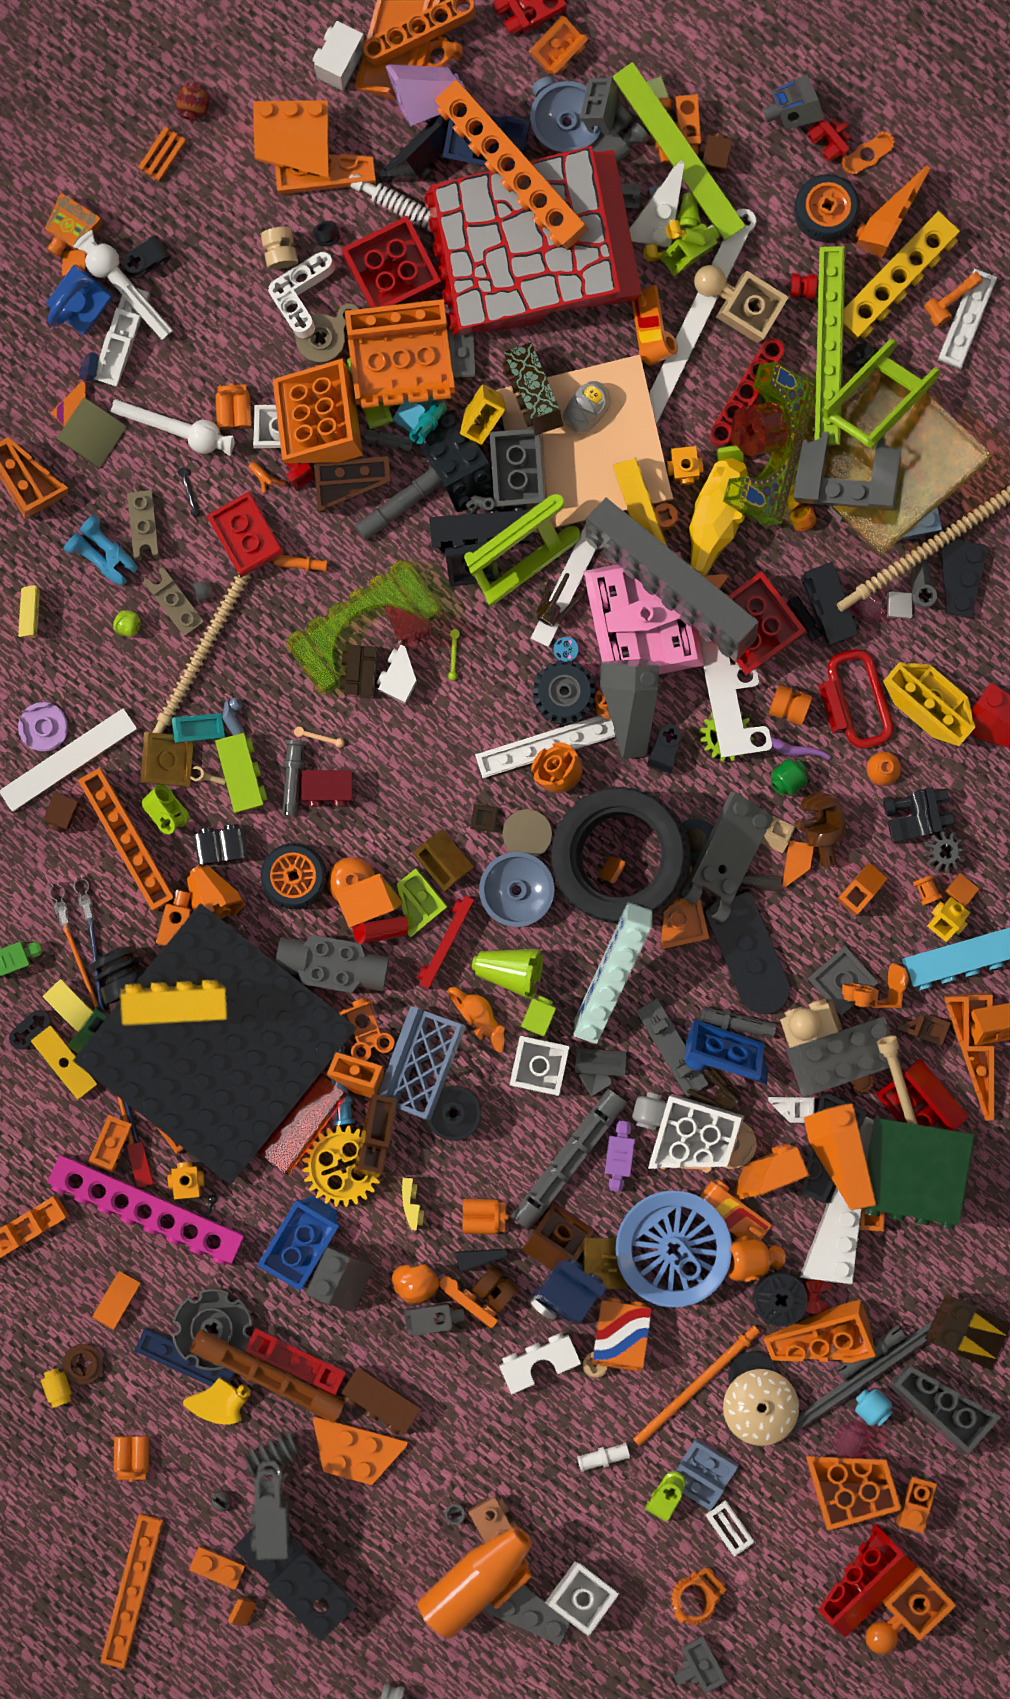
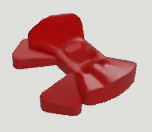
[804,1279,832,1314]

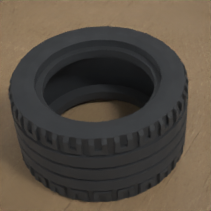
[550,787,692,924]

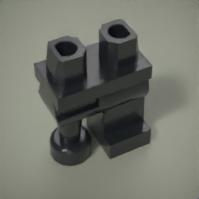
[883,787,954,843]

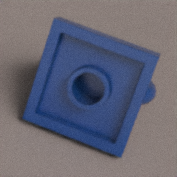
[46,264,114,335]

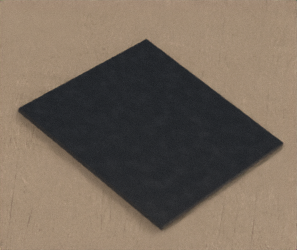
[73,903,357,1185]

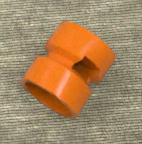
[768,684,812,726]

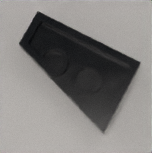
[941,539,988,619]

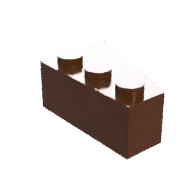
[314,456,391,512]

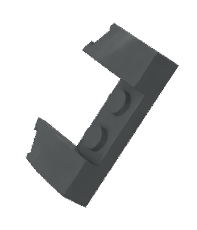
[793,432,902,511]

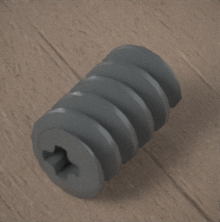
[243,1431,300,1478]

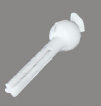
[73,230,173,340]
[111,400,235,456]

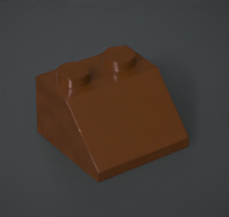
[522,1202,595,1270]

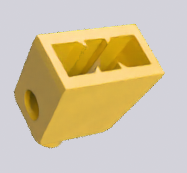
[460,384,505,445]

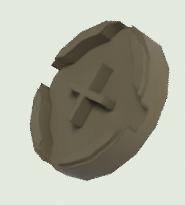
[502,809,552,857]

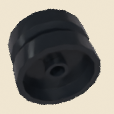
[427,1086,481,1141]

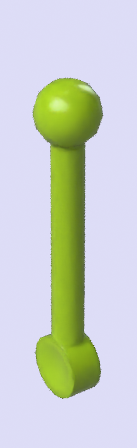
[448,629,460,681]

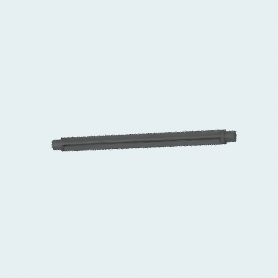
[782,1321,932,1440]

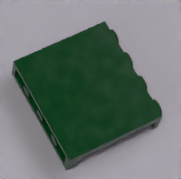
[862,1118,977,1230]

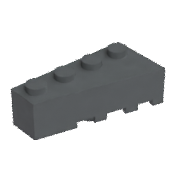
[888,1366,1001,1455]

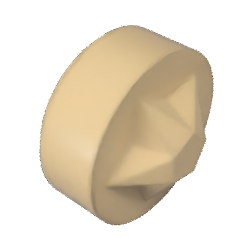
[583,1352,608,1378]

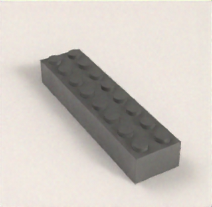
[586,497,758,661]

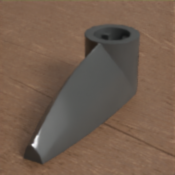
[911,539,937,610]

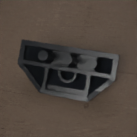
[379,115,450,182]

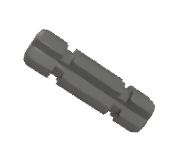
[365,430,413,451]

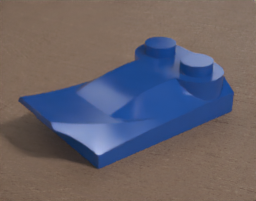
[684,1019,769,1085]
[257,1195,339,1291]

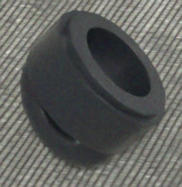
[313,221,340,247]

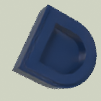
[79,352,99,382]

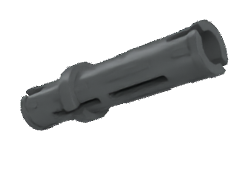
[700,1006,776,1039]
[835,1325,906,1381]

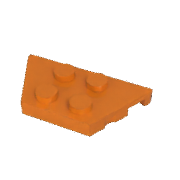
[313,1416,408,1485]

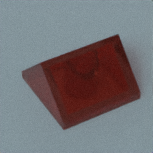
[385,604,434,647]

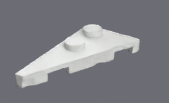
[629,161,685,247]

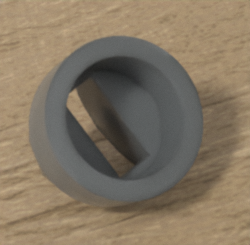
[192,581,212,603]
[211,1491,232,1512]
[445,1504,466,1525]

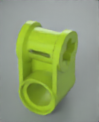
[141,784,189,834]
[644,1471,686,1522]

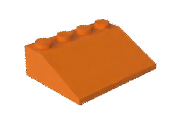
[273,359,363,463]

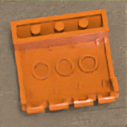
[345,299,455,409]

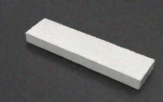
[938,268,997,369]

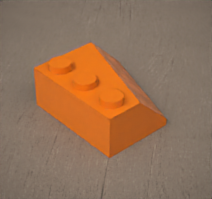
[253,100,329,180]

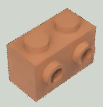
[468,1495,518,1542]

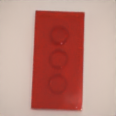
[258,1073,348,1175]

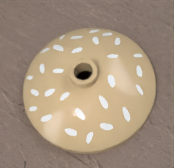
[723,1369,799,1446]

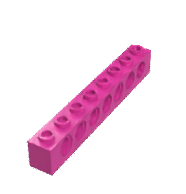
[47,1155,245,1266]

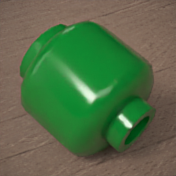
[770,759,808,796]

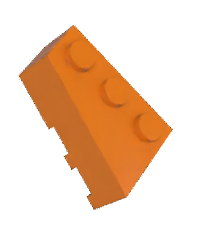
[0,437,68,519]

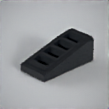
[454,1249,508,1272]

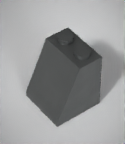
[305,1245,375,1312]

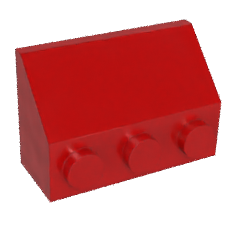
[875,1058,969,1131]

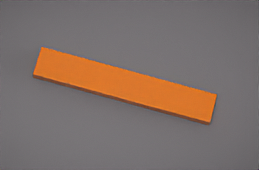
[100,1513,164,1669]

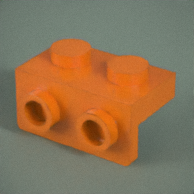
[528,16,588,74]

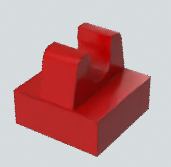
[286,463,315,491]

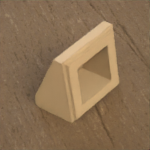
[761,816,795,853]

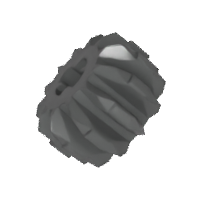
[923,831,966,874]

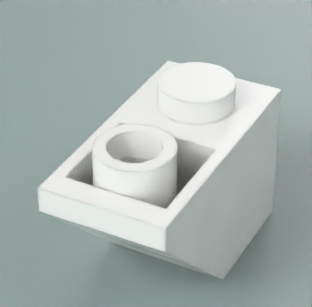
[376,645,417,705]

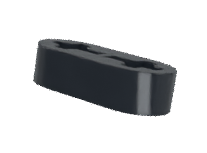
[9,1010,51,1050]

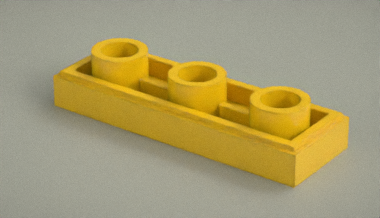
[31,1026,97,1100]

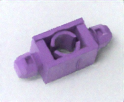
[605,1121,635,1192]

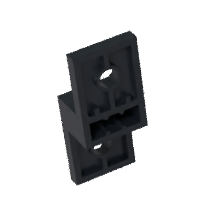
[233,1526,357,1642]

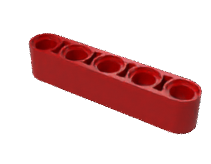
[709,338,784,448]

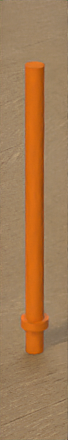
[633,1325,761,1446]

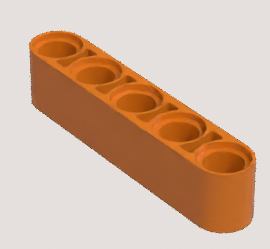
[363,0,476,66]

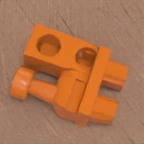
[655,94,701,164]

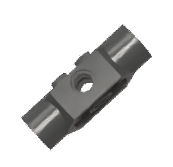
[275,935,389,994]

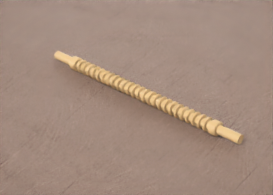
[837,485,1010,612]
[152,529,274,734]

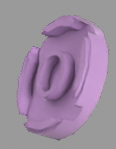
[18,702,68,752]

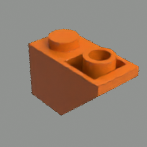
[836,862,888,916]
[896,1477,937,1533]

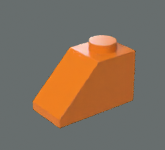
[327,1052,385,1098]

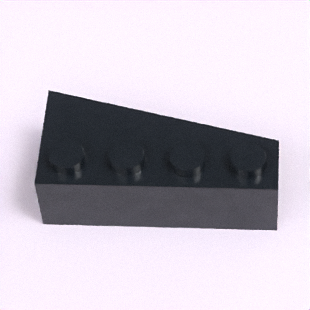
[802,1091,868,1204]

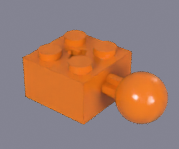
[866,1565,956,1654]

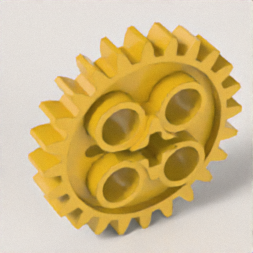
[302,1125,380,1207]

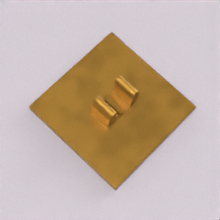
[583,1238,627,1289]

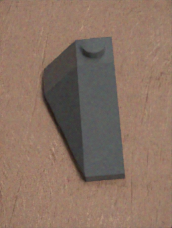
[600,659,659,758]

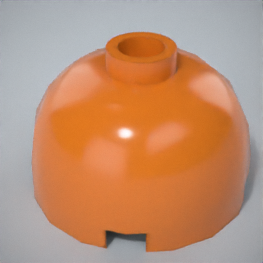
[531,742,582,793]
[327,857,376,901]

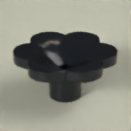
[846,343,873,367]

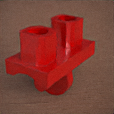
[807,118,851,163]

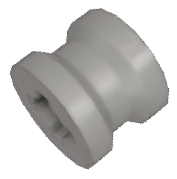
[381,1683,404,1699]

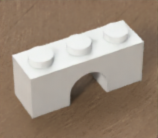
[499,1332,581,1394]

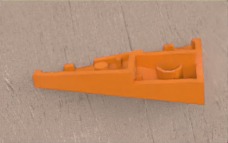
[944,993,994,1121]

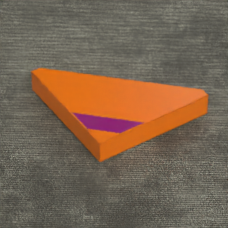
[51,381,86,426]

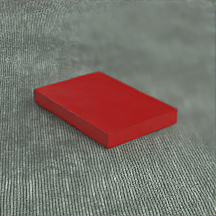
[206,491,284,578]

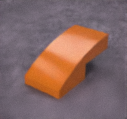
[92,1271,141,1330]

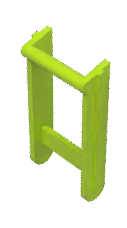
[821,338,941,449]
[464,494,581,607]

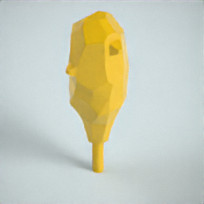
[689,458,750,577]

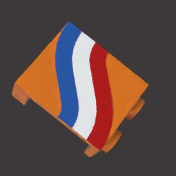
[591,1298,651,1372]

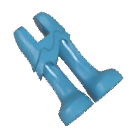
[63,514,138,586]

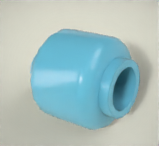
[855,1389,893,1426]

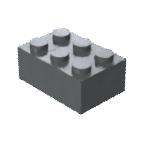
[490,429,547,510]

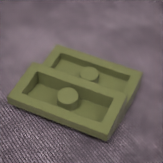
[57,398,127,468]

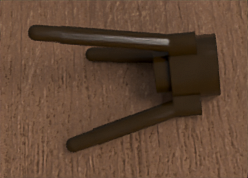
[536,573,588,627]
[687,1066,741,1111]

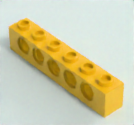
[844,211,960,341]

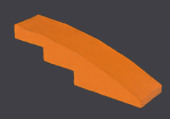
[0,1195,69,1258]

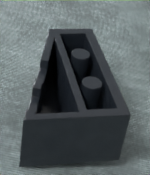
[801,561,859,647]

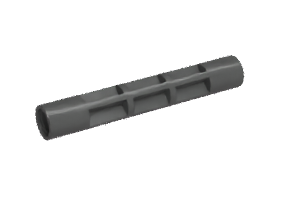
[511,1089,628,1231]

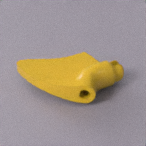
[183,1377,251,1424]

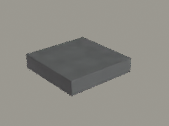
[808,946,878,1016]

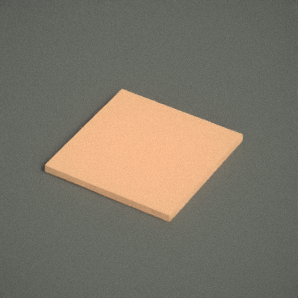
[496,355,673,533]

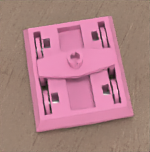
[583,551,704,675]

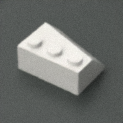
[648,1094,744,1168]

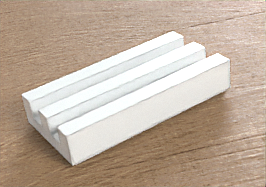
[705,1500,755,1557]

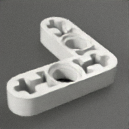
[269,252,335,338]

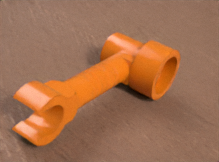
[924,271,983,328]

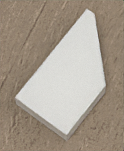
[768,1097,815,1123]

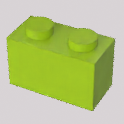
[521,996,556,1037]

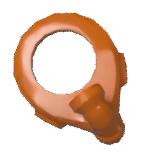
[424,36,463,67]

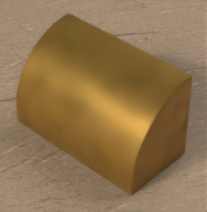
[412,829,474,892]

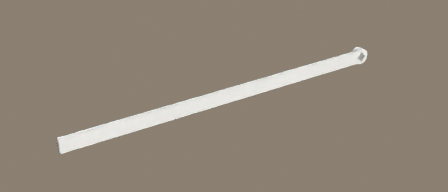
[531,209,756,647]

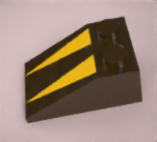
[925,1294,1010,1370]

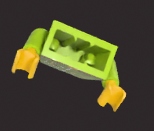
[643,220,720,277]

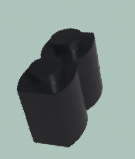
[194,824,248,865]

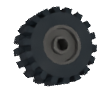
[533,660,595,725]

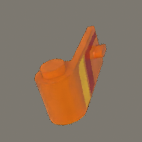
[632,285,678,366]
[699,1180,772,1241]

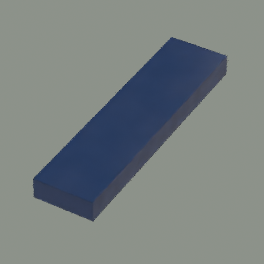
[134,1328,235,1387]

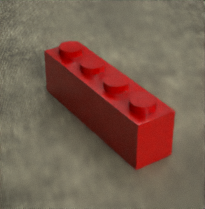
[818,1524,917,1638]

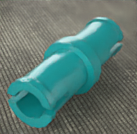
[409,400,447,444]

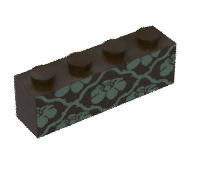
[502,342,564,436]

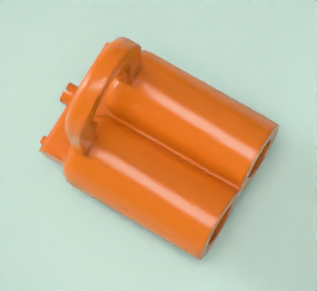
[215,383,252,430]
[462,1199,508,1235]
[114,1435,149,1482]

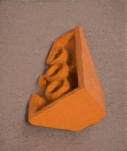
[855,166,930,259]
[803,1104,876,1211]
[764,1299,876,1363]

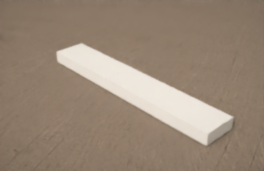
[0,708,138,812]
[475,716,615,778]

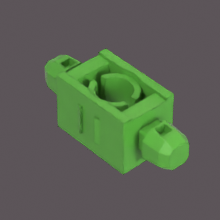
[0,941,43,976]

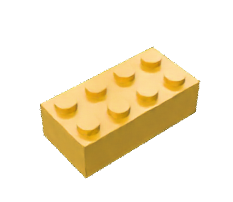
[120,980,226,1025]

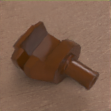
[795,791,846,867]

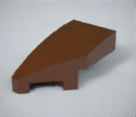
[898,1014,951,1047]

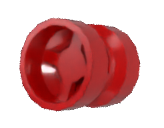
[790,273,817,299]

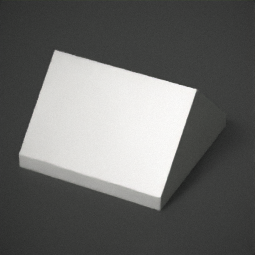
[253,405,281,448]

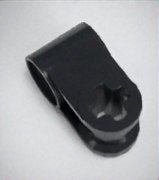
[123,235,171,278]
[647,724,681,774]

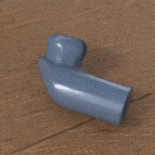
[223,697,244,735]

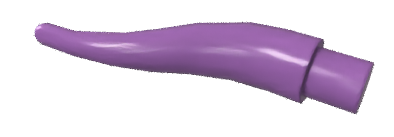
[764,735,831,760]

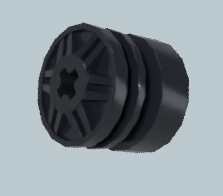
[88,945,146,1006]
[752,1272,808,1327]

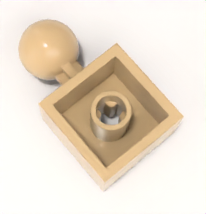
[694,265,789,343]
[780,999,843,1048]

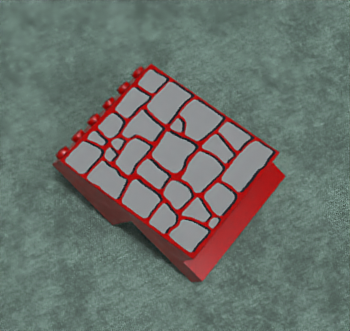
[424,146,642,336]

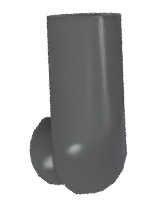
[466,495,495,513]

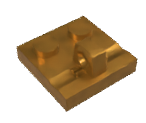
[140,732,193,787]

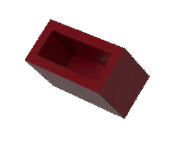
[302,770,353,807]

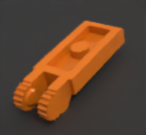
[439,1276,498,1328]

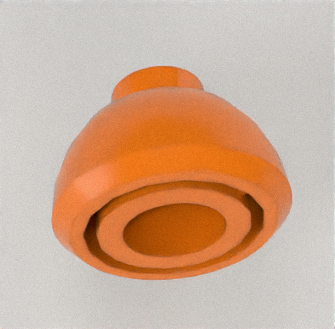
[866,751,901,786]

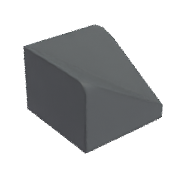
[578,1073,612,1096]

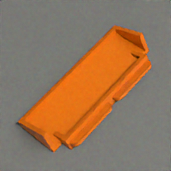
[354,0,441,100]

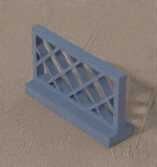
[377,1006,466,1121]

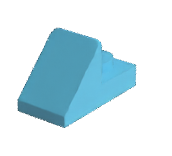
[393,396,433,432]

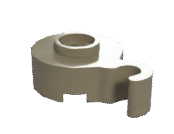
[296,303,359,365]

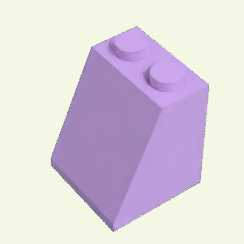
[385,65,465,126]

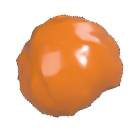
[392,1265,440,1305]

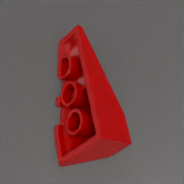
[970,683,1010,748]

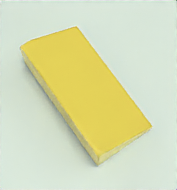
[18,585,40,638]

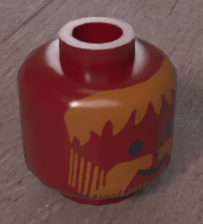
[175,82,210,121]

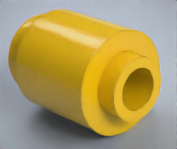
[41,1368,72,1408]

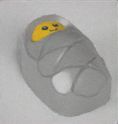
[562,381,611,434]

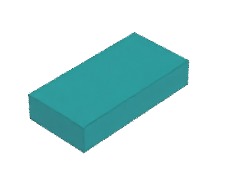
[172,713,225,743]

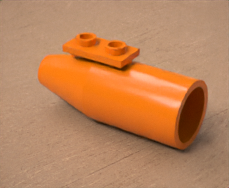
[418,1526,532,1639]

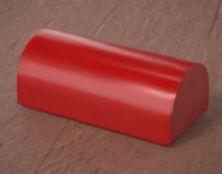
[352,916,408,944]

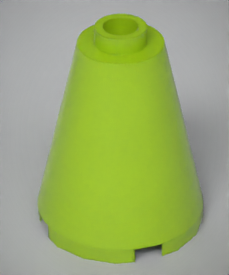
[472,949,543,999]

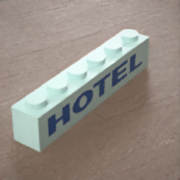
[573,903,652,1044]

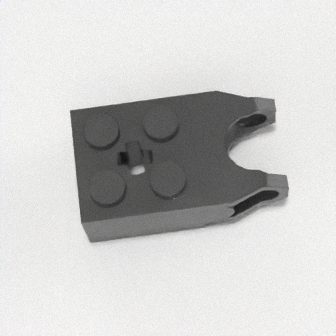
[250,1460,290,1559]

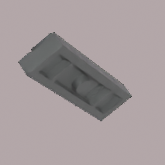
[636,999,709,1097]

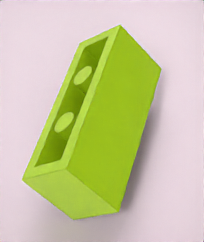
[215,733,268,814]

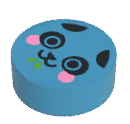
[554,637,578,662]

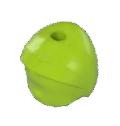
[113,610,140,637]

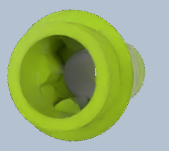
[676,193,700,230]

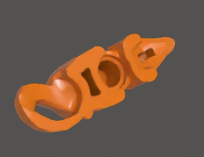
[446,987,505,1053]

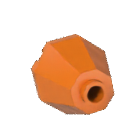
[187,865,246,919]

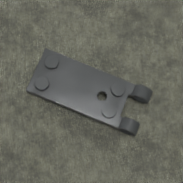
[680,792,773,923]

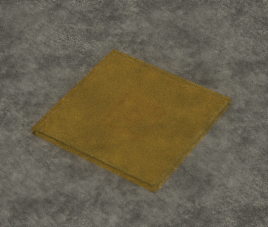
[781,359,992,556]

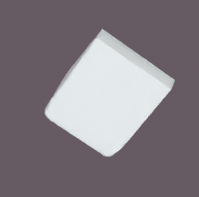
[887,592,912,618]

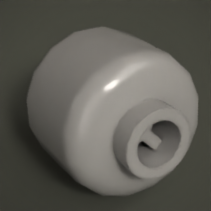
[632,1092,667,1130]

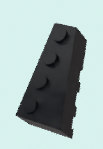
[429,507,536,554]

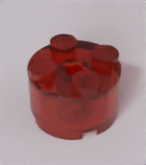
[730,402,788,456]

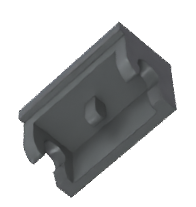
[580,78,620,135]

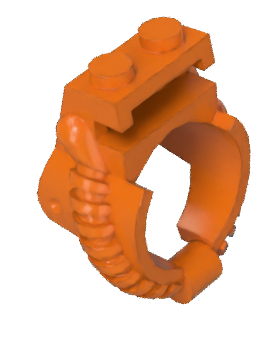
[671,1567,726,1626]

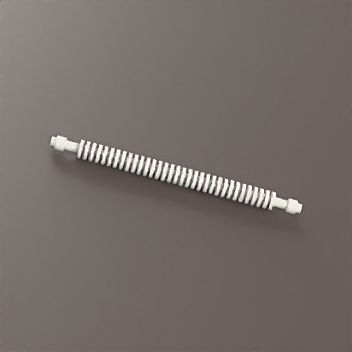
[349,174,434,233]

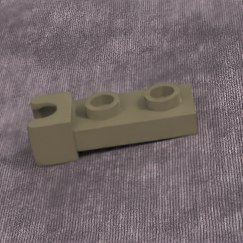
[127,490,160,562]
[143,567,204,637]

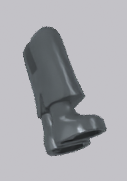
[591,104,650,163]

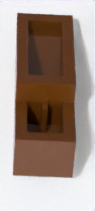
[354,1094,397,1178]

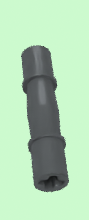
[354,468,442,541]

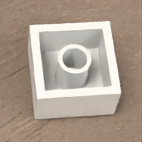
[313,21,364,91]
[510,1036,569,1096]
[545,1562,619,1636]

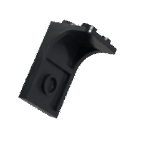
[416,409,494,513]

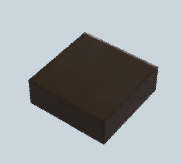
[470,804,498,833]

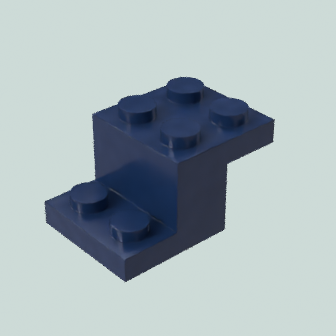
[443,108,531,167]
[531,1258,607,1324]

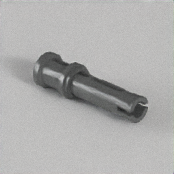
[282,740,307,816]

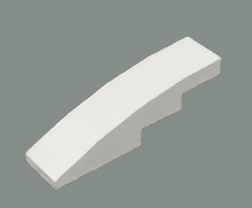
[94,288,150,386]

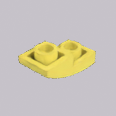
[43,979,93,1031]
[402,1177,424,1230]

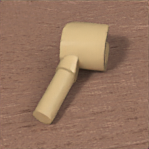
[190,766,226,785]

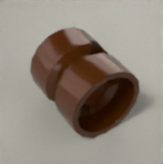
[472,1265,519,1312]

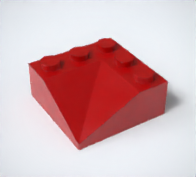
[341,216,441,308]
[728,571,806,675]

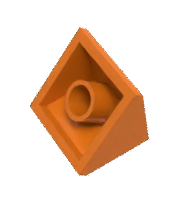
[335,873,402,927]

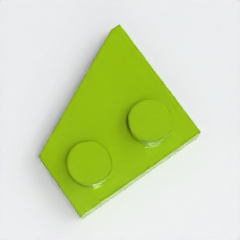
[397,868,448,937]

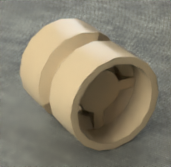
[260,227,298,270]

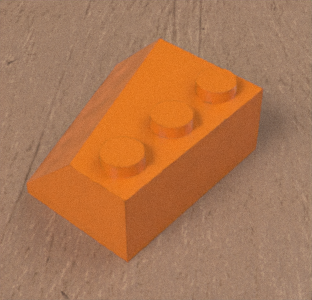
[732,1143,809,1200]
[806,1456,901,1531]

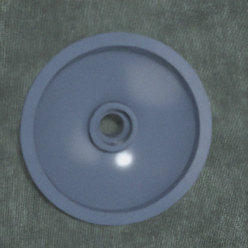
[530,81,601,153]
[479,852,554,927]

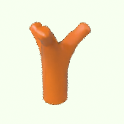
[248,461,285,493]

